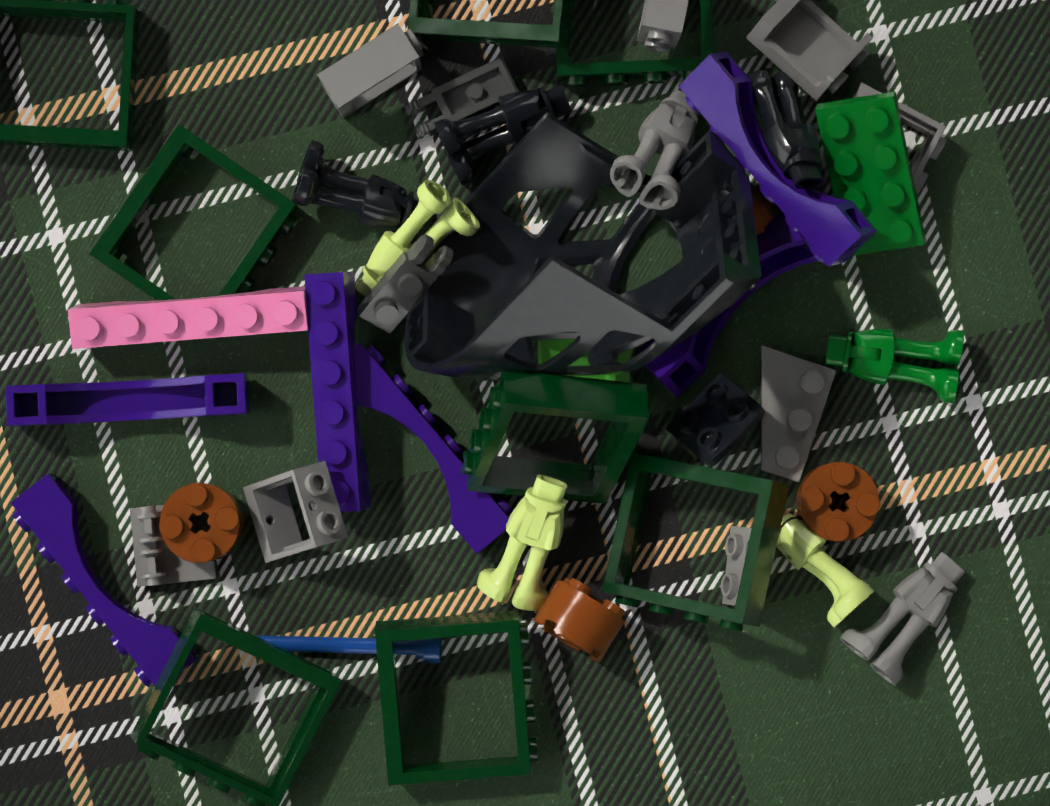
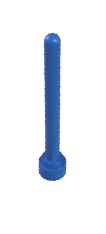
[257,635,442,663]

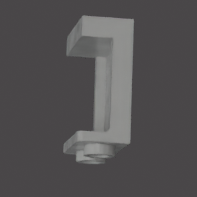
[746,0,873,101]

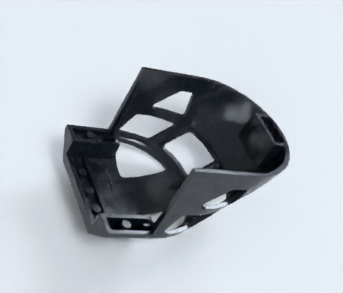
[404,112,762,381]

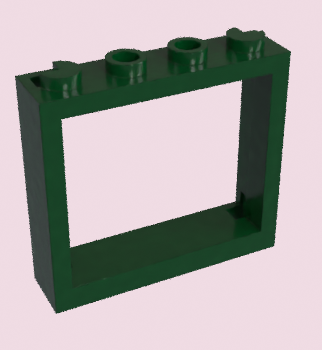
[0,0,140,151]
[407,0,574,49]
[553,0,714,87]
[89,124,299,300]
[461,370,649,504]
[602,452,790,632]
[130,607,342,806]
[375,610,538,786]

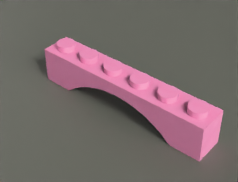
[68,286,308,349]

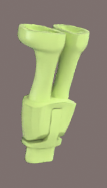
[355,180,480,297]
[477,474,567,611]
[777,513,874,627]

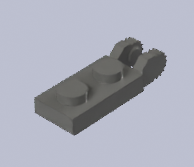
[404,57,519,138]
[357,234,454,333]

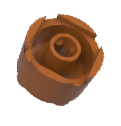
[796,462,880,542]
[159,483,243,563]
[532,577,626,663]

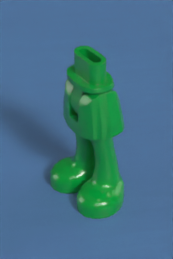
[825,329,964,403]

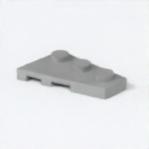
[761,346,836,482]

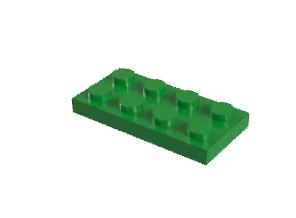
[815,91,926,256]

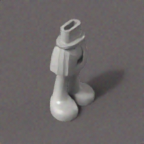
[610,90,699,210]
[840,552,965,686]

